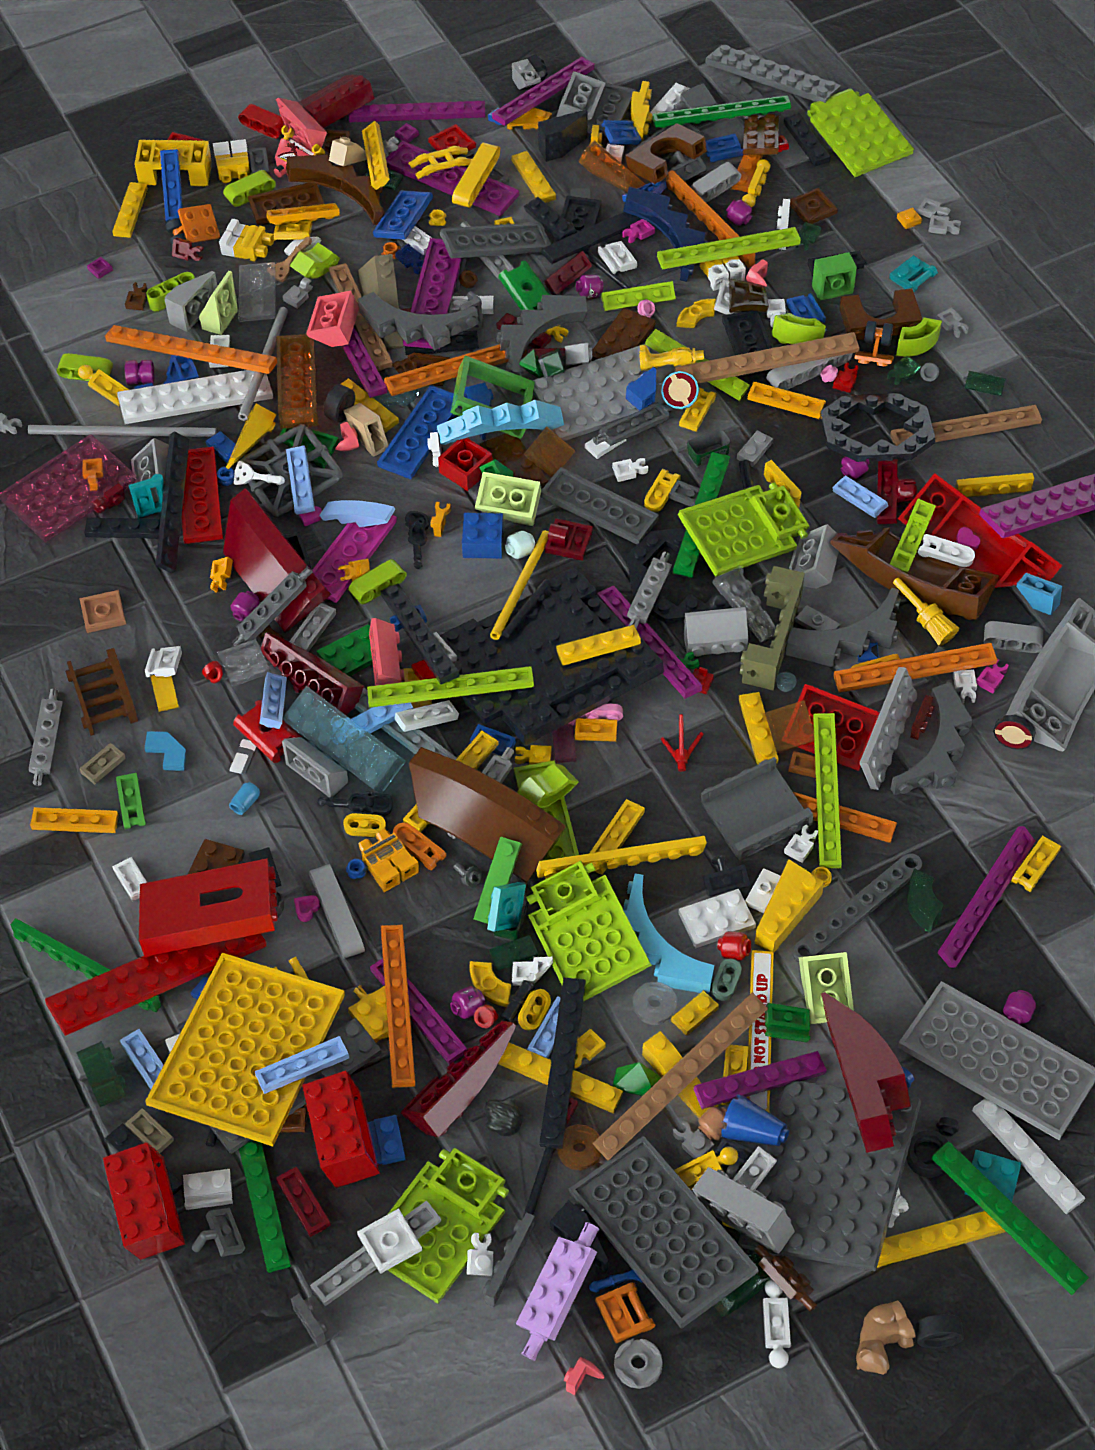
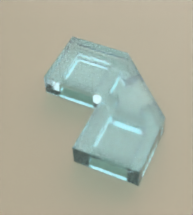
[373,389,420,407]

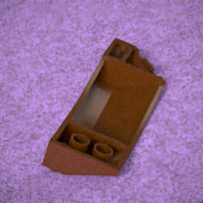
[830,528,999,620]
[409,747,566,883]

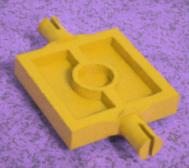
[348,986,389,1043]

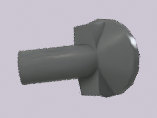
[454,862,481,888]

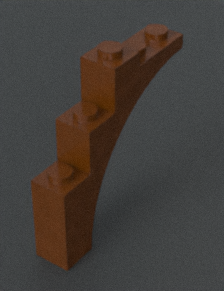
[286,154,384,225]

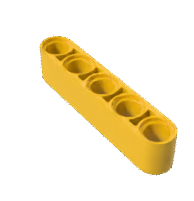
[452,142,500,208]

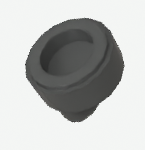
[920,362,940,382]

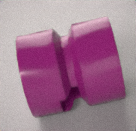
[125,360,155,385]

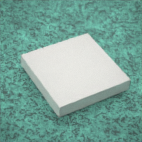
[357,1208,422,1274]

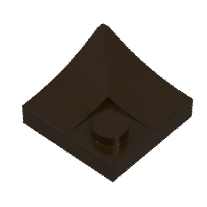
[728,279,769,313]

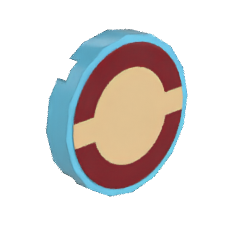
[661,371,699,410]

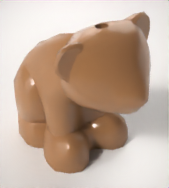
[856,1300,915,1374]

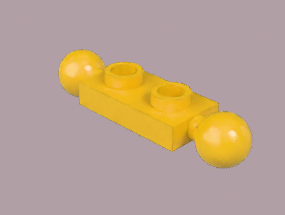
[742,159,770,208]
[78,365,129,406]
[674,1147,738,1190]

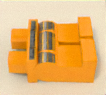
[359,829,419,893]

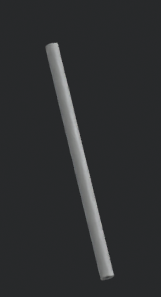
[238,307,288,421]

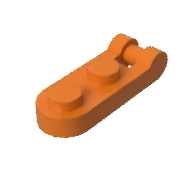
[393,823,447,871]

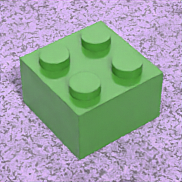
[812,252,857,301]

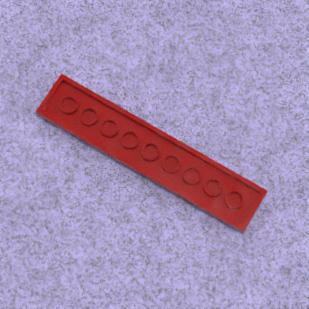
[45,933,266,1036]

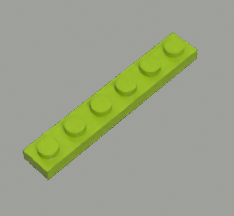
[645,329,750,401]

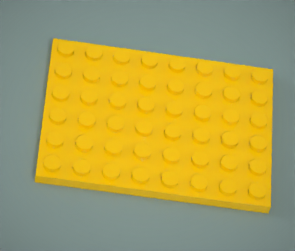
[145,953,345,1146]

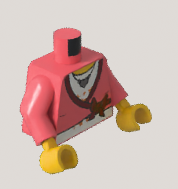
[274,125,325,178]

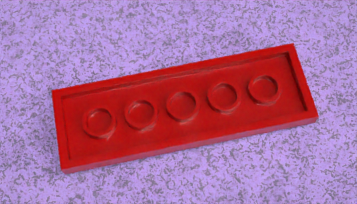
[181,447,223,544]

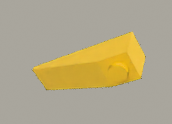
[226,403,276,469]
[642,1031,718,1118]

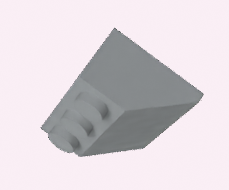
[557,71,605,120]
[131,438,169,502]
[789,524,839,589]
[684,607,748,656]
[282,737,348,797]

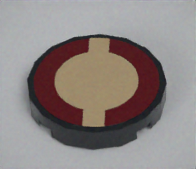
[993,715,1036,750]

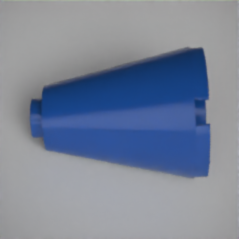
[721,1094,789,1146]

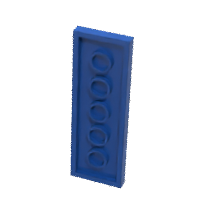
[377,385,461,479]

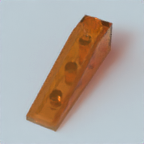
[578,140,646,193]

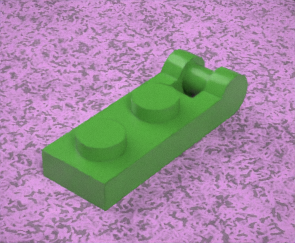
[116,773,146,829]

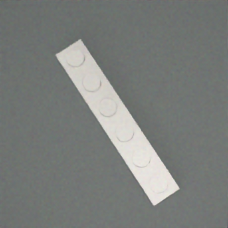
[972,1098,1085,1214]

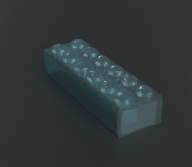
[282,686,406,794]

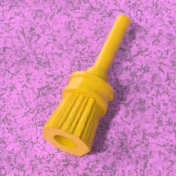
[893,577,959,646]

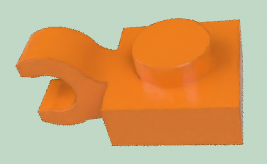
[82,458,103,491]

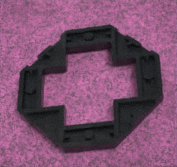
[820,393,935,462]
[626,528,745,624]

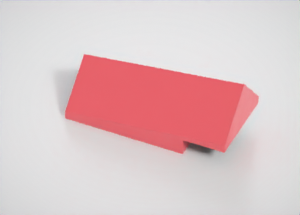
[276,98,327,152]

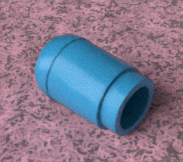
[229,782,260,815]

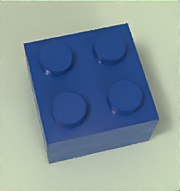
[462,513,503,559]

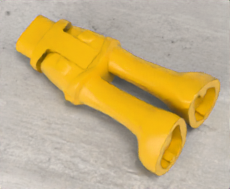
[639,345,704,371]

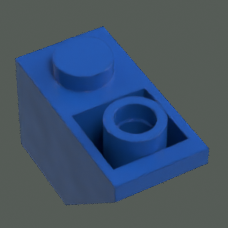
[625,367,656,411]

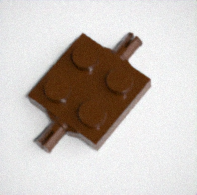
[754,1244,817,1312]

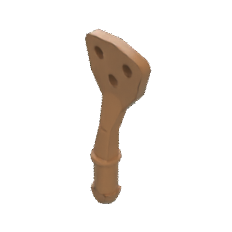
[267,237,312,282]

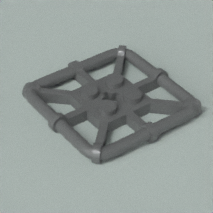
[237,424,343,517]

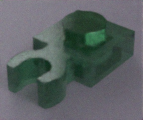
[795,222,821,251]
[887,356,921,385]

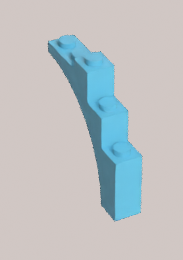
[437,400,564,445]
[623,873,714,995]

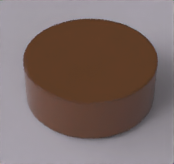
[459,270,478,289]

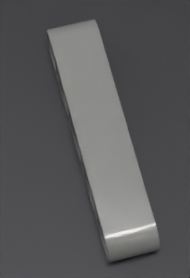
[766,353,853,390]
[309,864,365,959]

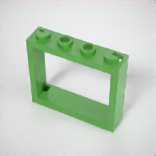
[451,355,535,439]

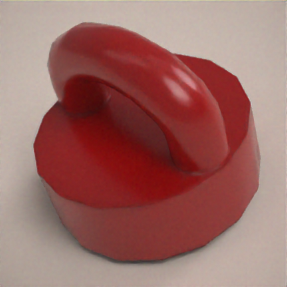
[202,661,223,683]
[474,1005,499,1028]

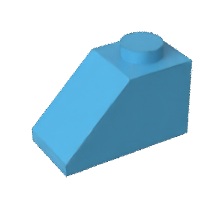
[1016,573,1062,615]

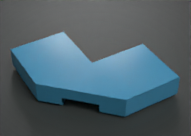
[145,731,187,771]

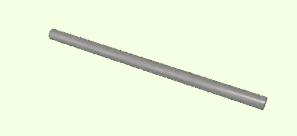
[28,425,217,437]

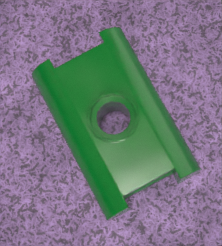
[498,261,550,312]

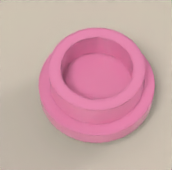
[638,299,655,317]
[820,365,838,382]

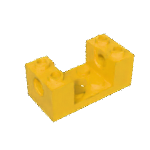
[135,140,212,186]

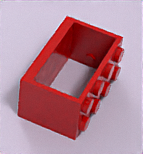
[302,1070,380,1188]
[103,1142,185,1260]

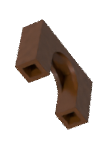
[625,123,707,184]
[839,288,923,340]

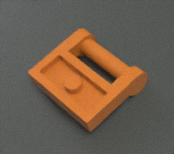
[596,1282,655,1344]

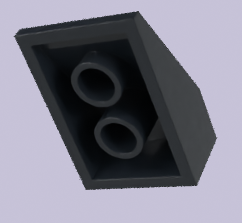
[538,109,588,162]

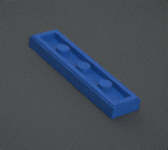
[160,149,183,222]

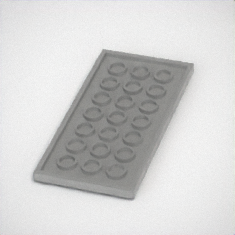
[533,344,680,443]
[897,981,1095,1140]

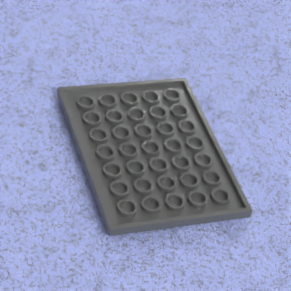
[738,1081,921,1271]

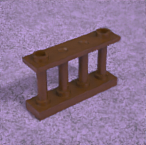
[65,648,138,736]

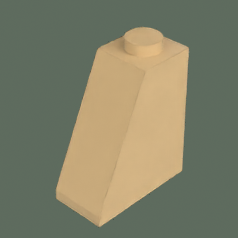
[344,403,388,457]

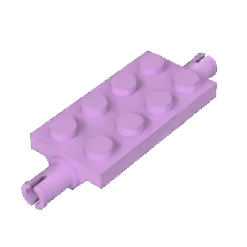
[516,1222,599,1361]

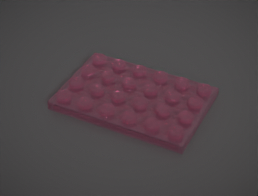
[0,434,138,543]

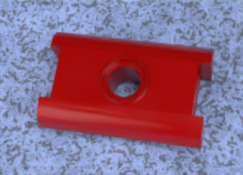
[233,700,302,763]

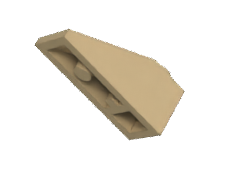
[329,137,367,166]

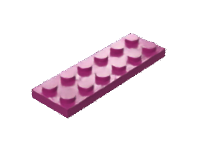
[312,515,397,603]

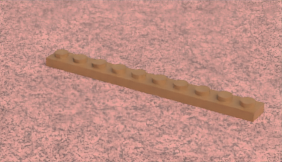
[675,332,859,383]
[592,992,768,1160]

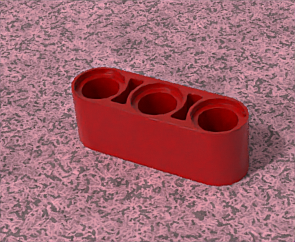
[238,104,285,139]

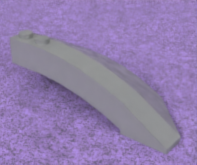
[1006,598,1095,752]

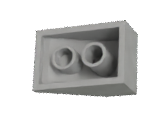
[165,271,217,332]

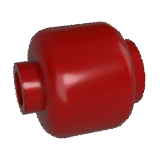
[717,931,751,961]

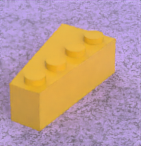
[755,859,824,952]

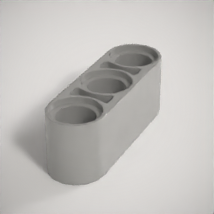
[691,162,741,203]
[984,621,1044,653]

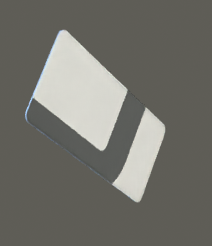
[229,739,256,774]

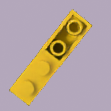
[631,81,652,141]

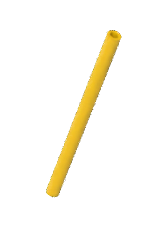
[490,530,549,640]

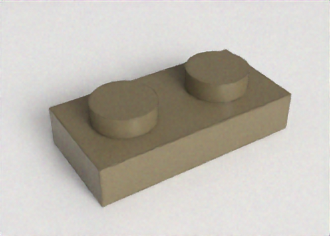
[80,743,126,785]
[125,1108,174,1153]

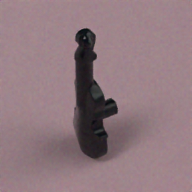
[405,511,429,569]
[318,792,393,816]

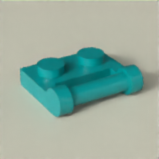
[889,255,938,292]
[128,474,164,518]

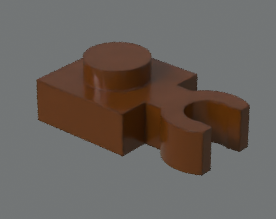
[125,282,148,311]

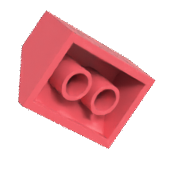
[306,291,359,347]
[369,618,404,686]

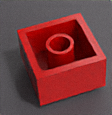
[438,438,493,491]

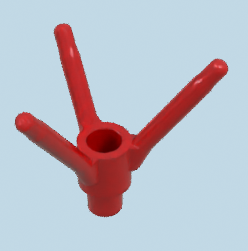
[660,714,703,772]

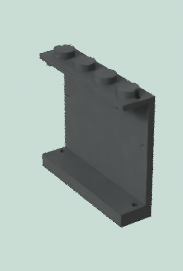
[701,757,813,861]

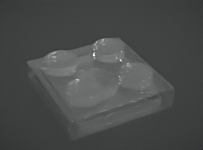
[218,639,270,687]

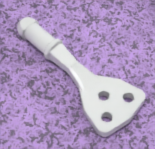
[234,461,285,485]

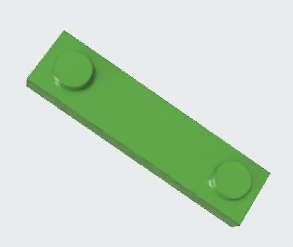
[474,837,522,924]

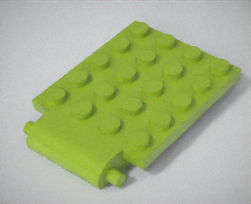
[807,88,914,177]
[678,482,809,577]
[526,861,652,1001]
[387,1148,509,1304]

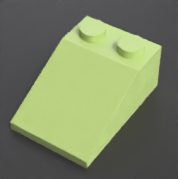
[199,271,238,335]
[475,472,541,526]
[799,952,854,1024]

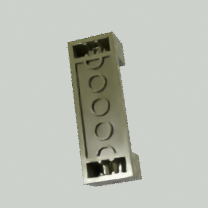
[739,566,805,690]

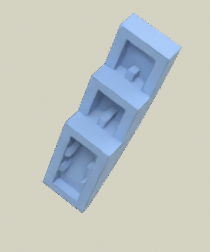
[319,500,395,527]

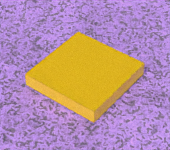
[273,220,312,240]

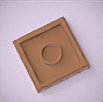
[79,590,126,633]

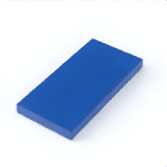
[373,190,433,240]

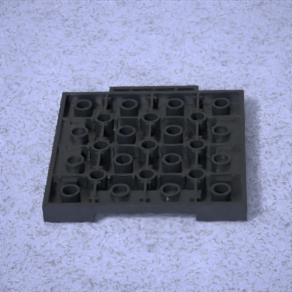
[439,567,664,746]

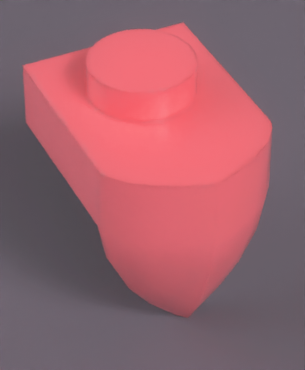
[746,259,768,287]
[335,422,359,452]
[564,1357,605,1395]

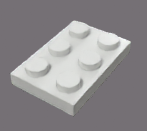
[678,889,756,949]

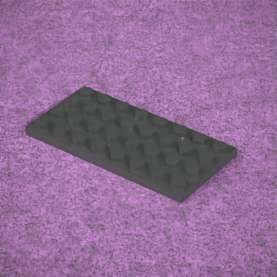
[569,1136,759,1329]

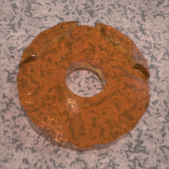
[556,1124,601,1170]

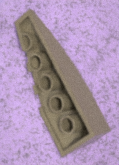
[358,254,403,350]

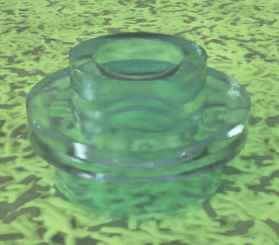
[776,672,797,692]

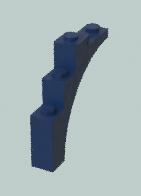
[623,187,707,282]

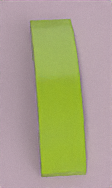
[890,499,936,573]

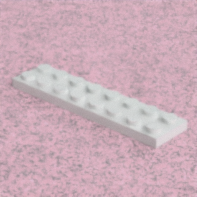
[117,370,273,424]

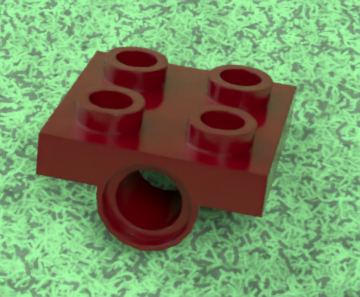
[545,518,593,561]

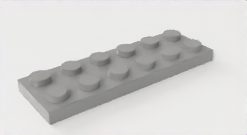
[860,667,917,790]

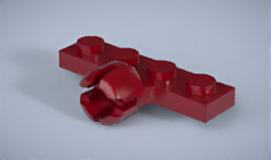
[877,459,917,524]

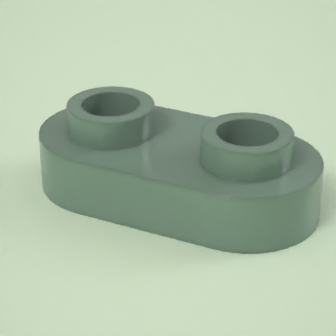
[712,959,742,1001]

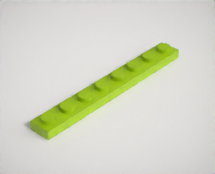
[657,227,801,269]
[367,666,534,708]
[813,713,842,868]

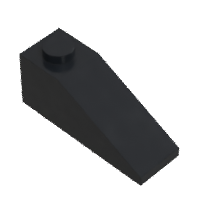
[550,1200,608,1272]

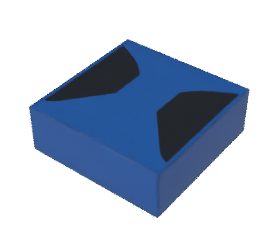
[858,643,879,662]

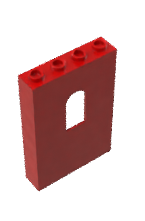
[139,858,278,957]

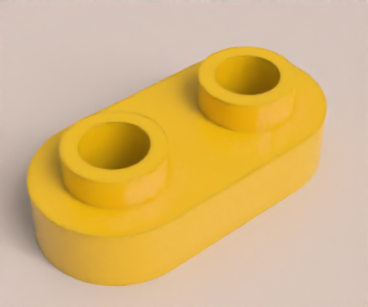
[343,813,386,837]
[518,989,551,1031]

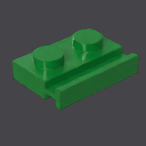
[765,1003,810,1043]

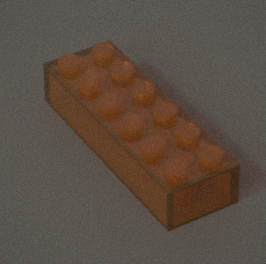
[276,334,319,429]

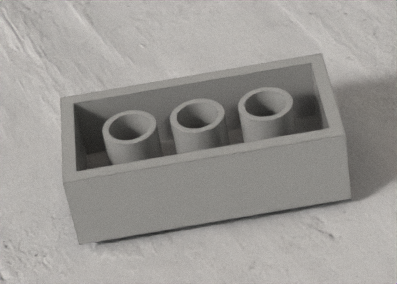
[692,1167,795,1254]

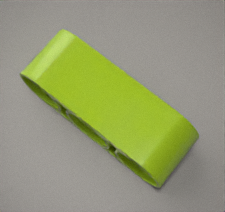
[223,170,276,207]
[147,272,195,311]
[56,353,113,381]
[348,559,407,605]

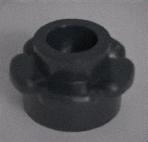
[936,1117,959,1137]

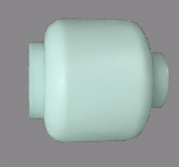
[505,531,535,559]

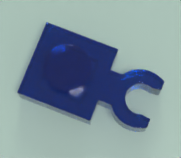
[395,243,424,275]

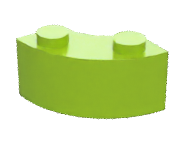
[290,243,341,279]
[772,313,826,344]
[896,317,942,357]
[517,763,579,809]

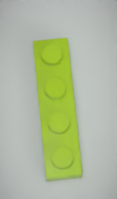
[601,281,676,312]

